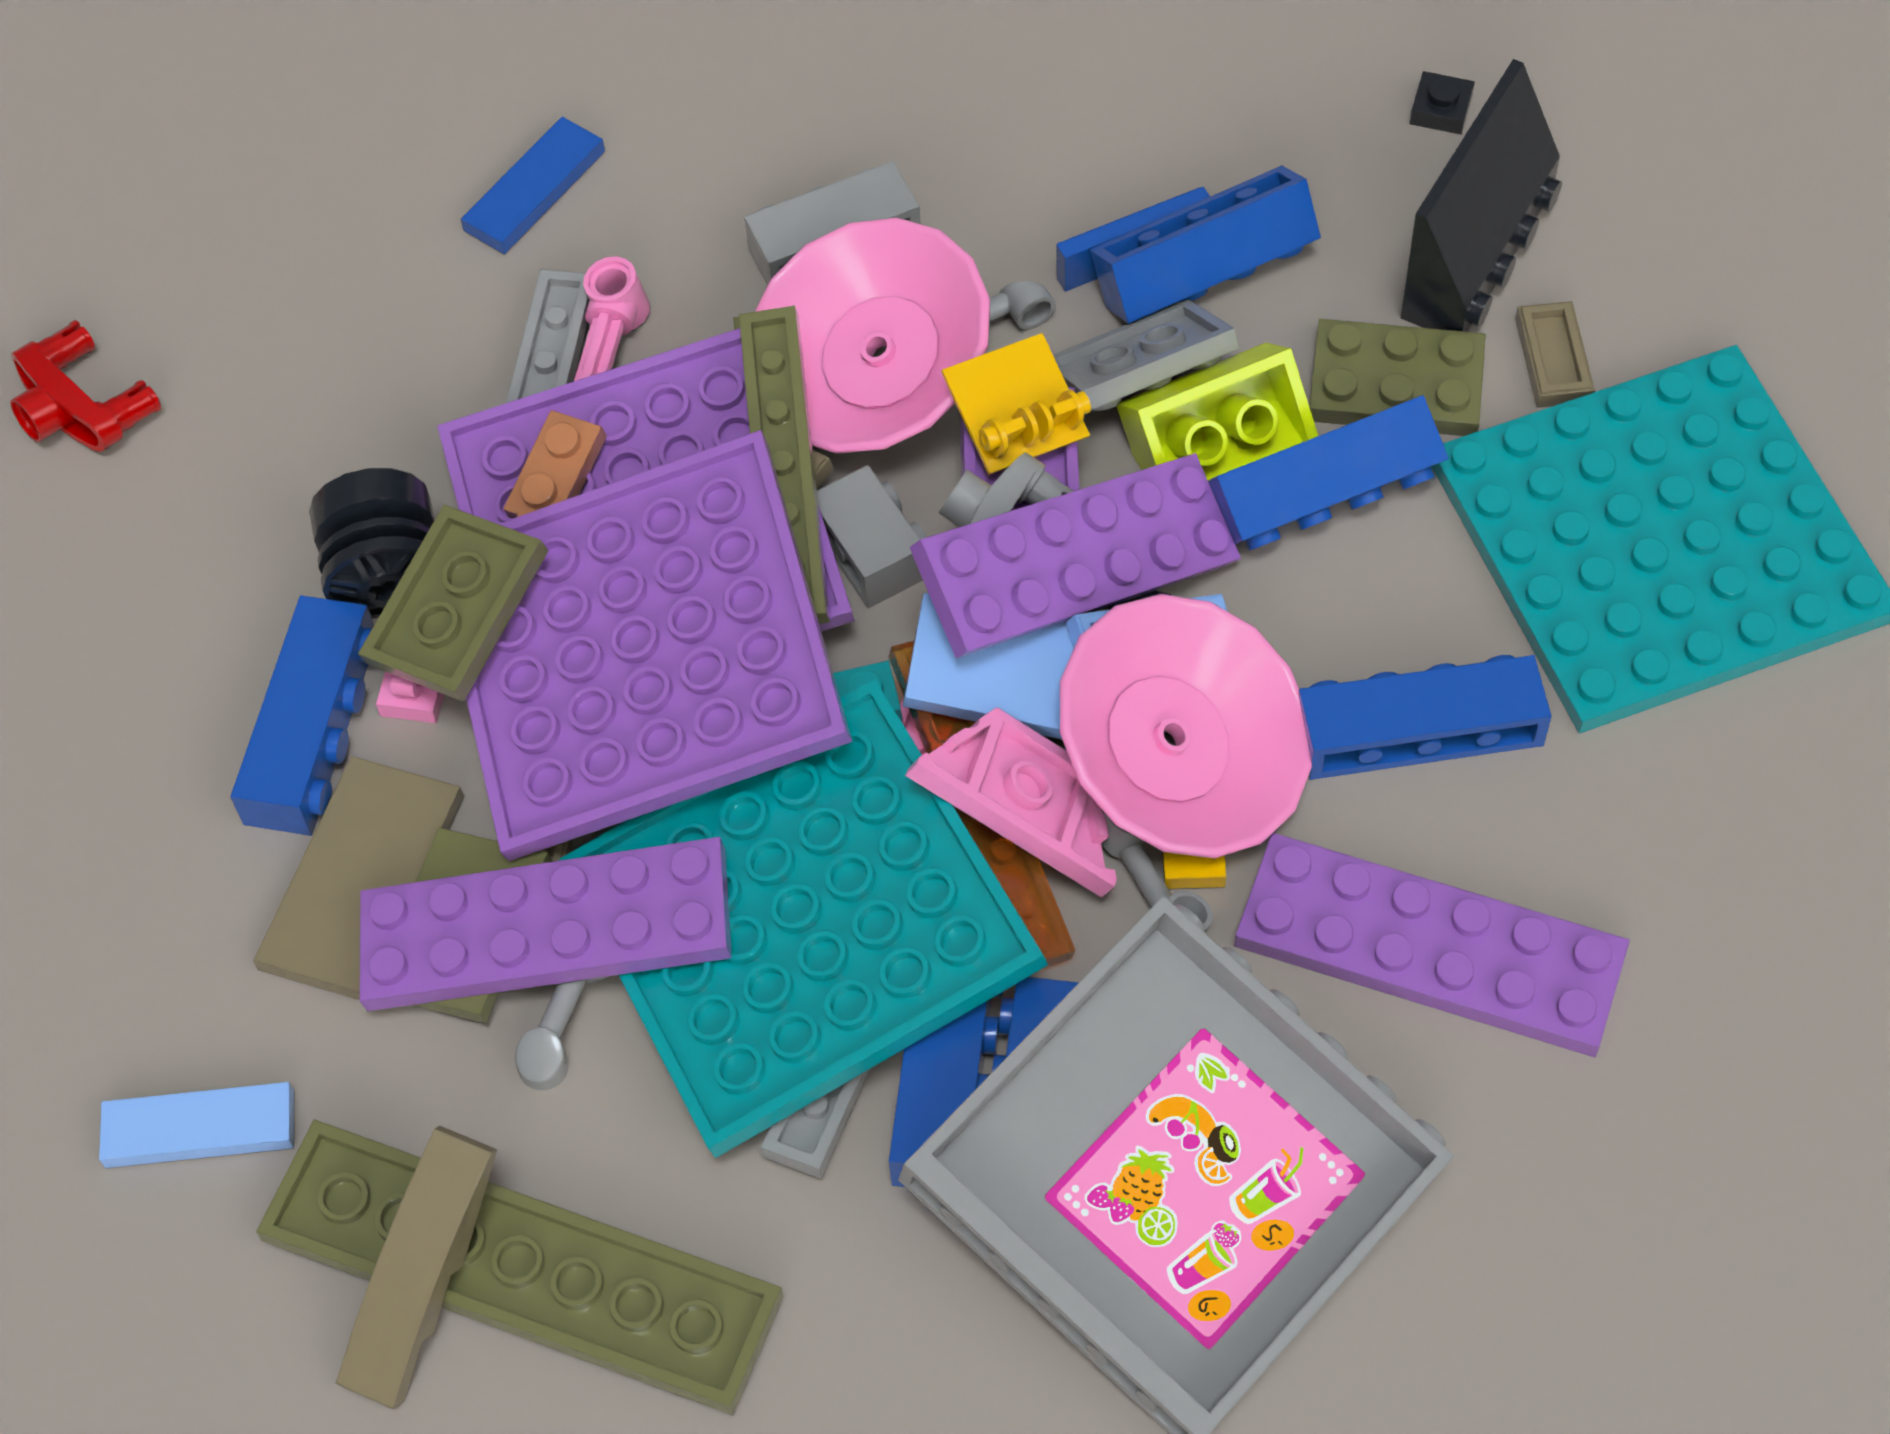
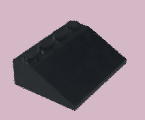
[1401,59,1562,332]

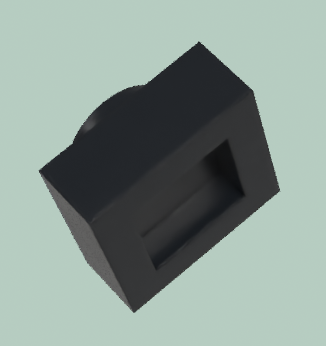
[1410,71,1475,135]

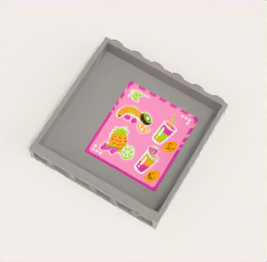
[898,896,1454,1434]

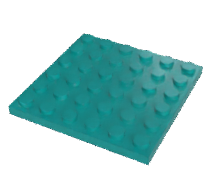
[1432,344,1890,734]
[559,678,1048,1158]

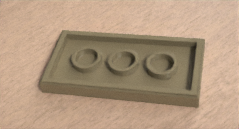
[253,756,464,1000]

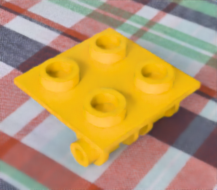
[941,333,1091,475]

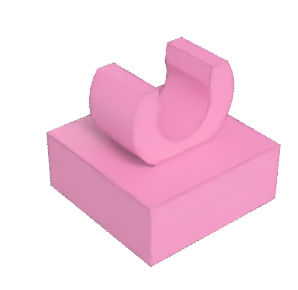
[376,671,444,723]

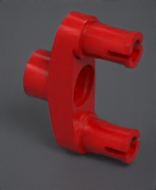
[10,320,161,452]

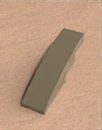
[335,1126,497,1409]

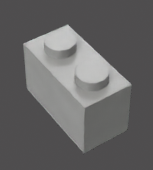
[817,465,927,608]

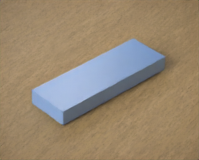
[99,1082,294,1168]

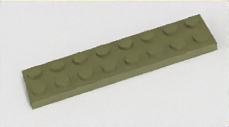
[256,1119,784,1415]

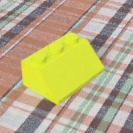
[1117,342,1318,480]

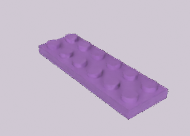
[909,453,1241,659]
[1234,833,1630,1058]
[360,837,732,1011]

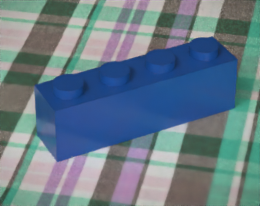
[1089,165,1321,324]
[1208,395,1449,551]
[230,595,374,836]
[1298,655,1552,780]
[889,991,1004,1187]

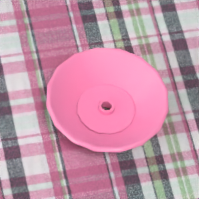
[755,217,990,454]
[1060,594,1312,859]

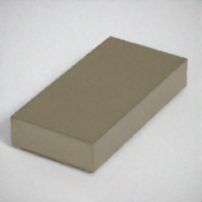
[1515,301,1595,408]

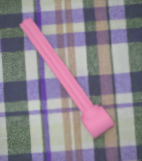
[574,256,650,381]

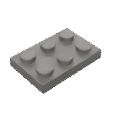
[1053,299,1239,411]

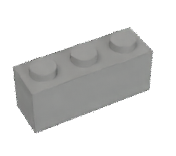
[744,161,921,285]

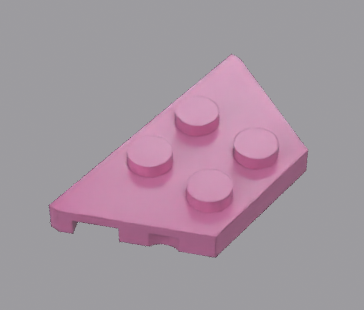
[905,707,1117,898]

